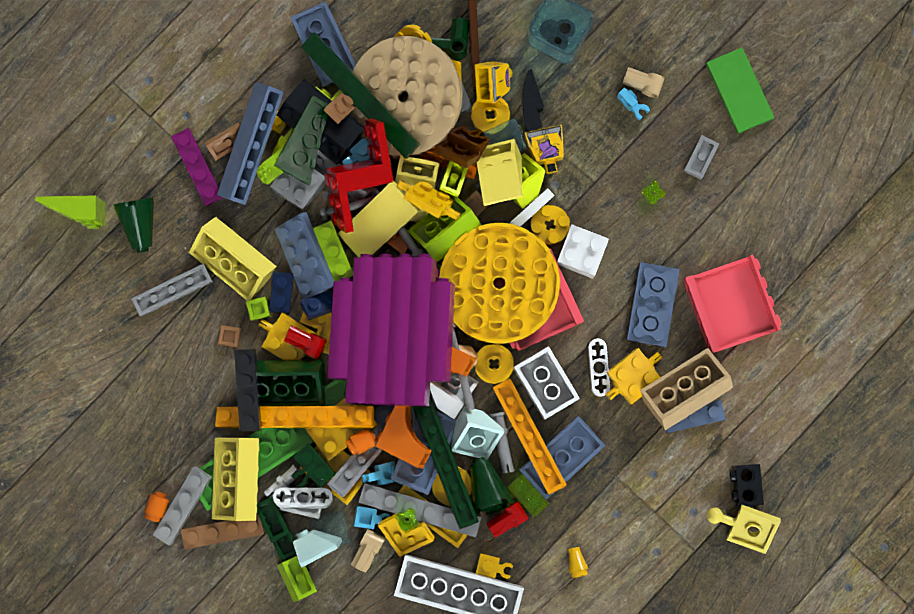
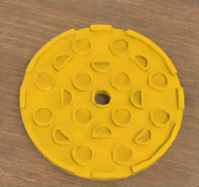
[439,223,560,344]

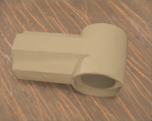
[622,67,664,98]
[351,529,386,573]

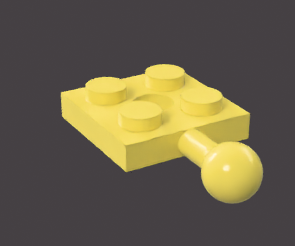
[707,505,781,554]

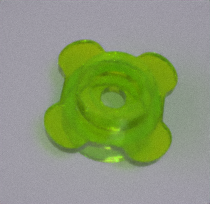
[642,181,666,205]
[396,508,419,531]

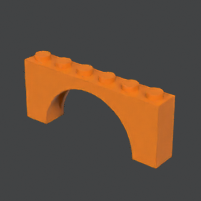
[376,347,476,469]

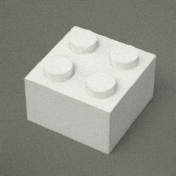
[557,225,609,279]

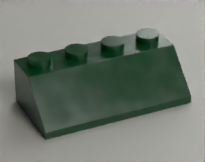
[257,359,325,406]

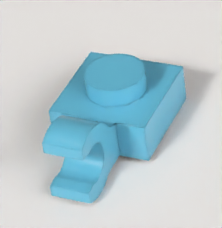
[617,88,650,120]
[342,138,371,165]
[362,461,396,486]

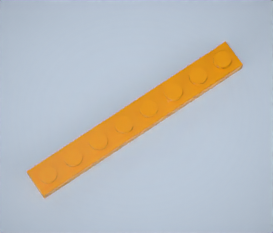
[215,406,375,428]

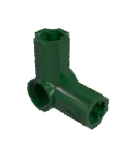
[431,18,469,60]

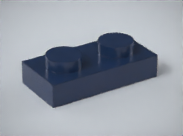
[269,272,294,314]
[300,289,333,320]

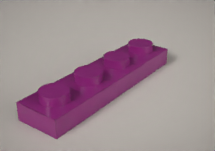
[171,128,224,207]

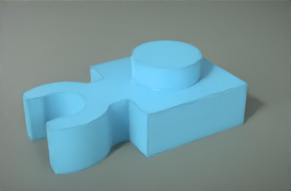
[353,506,390,529]

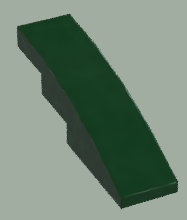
[257,497,311,572]

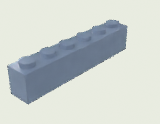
[217,82,284,205]

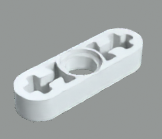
[509,189,555,226]
[588,338,610,397]
[273,487,333,508]

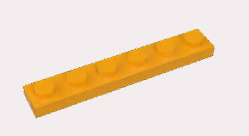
[493,379,567,495]

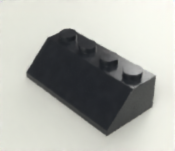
[276,79,364,164]

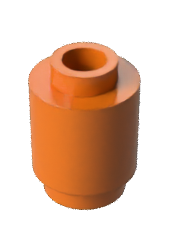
[345,428,377,455]
[144,491,170,522]

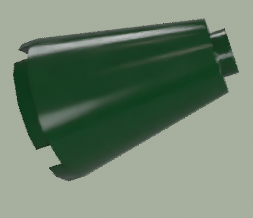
[114,198,154,253]
[470,457,514,516]

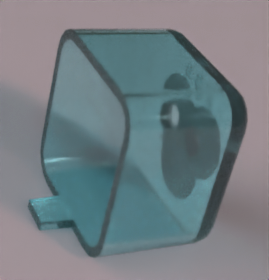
[527,0,594,64]

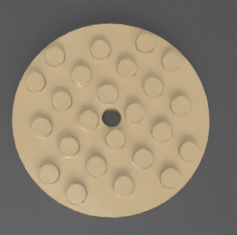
[349,36,462,156]

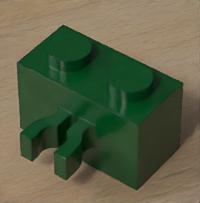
[291,443,336,488]

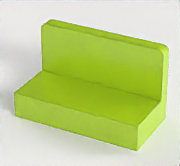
[277,556,317,602]

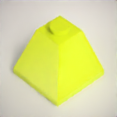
[512,153,545,209]

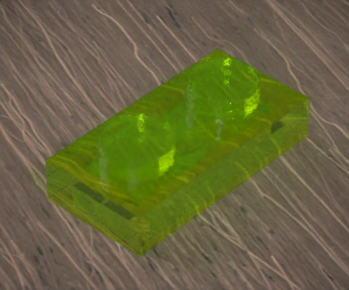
[507,474,549,518]

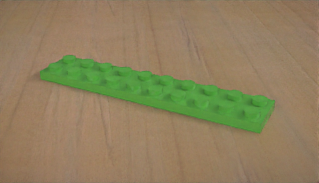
[186,380,370,511]

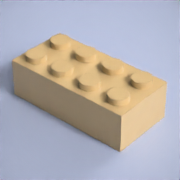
[640,348,733,430]

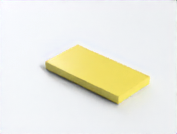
[338,181,420,257]

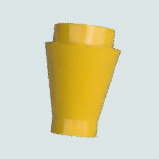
[568,547,589,578]

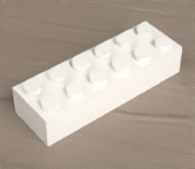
[394,554,524,614]

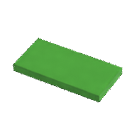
[706,48,774,134]

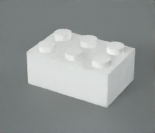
[513,346,580,420]

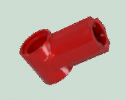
[284,325,327,359]
[486,501,529,538]

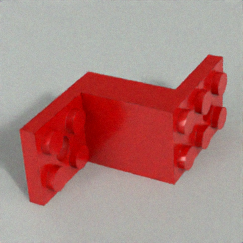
[324,118,393,233]

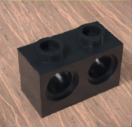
[730,464,764,507]

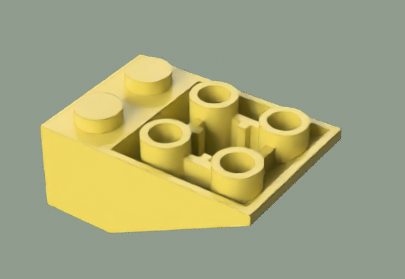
[477,139,523,206]
[395,155,440,222]

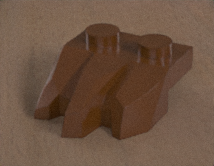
[434,125,489,168]

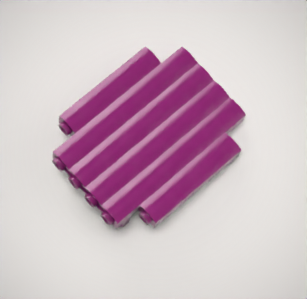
[328,254,455,406]

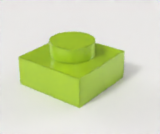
[246,297,271,321]

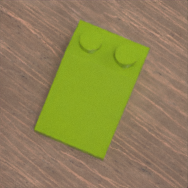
[35,195,105,229]

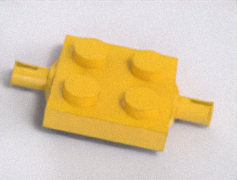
[397,180,461,221]
[258,313,317,360]
[605,348,662,404]

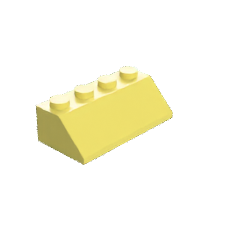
[189,217,277,301]
[212,438,259,521]

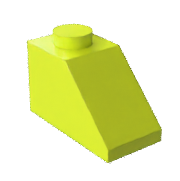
[439,160,468,197]

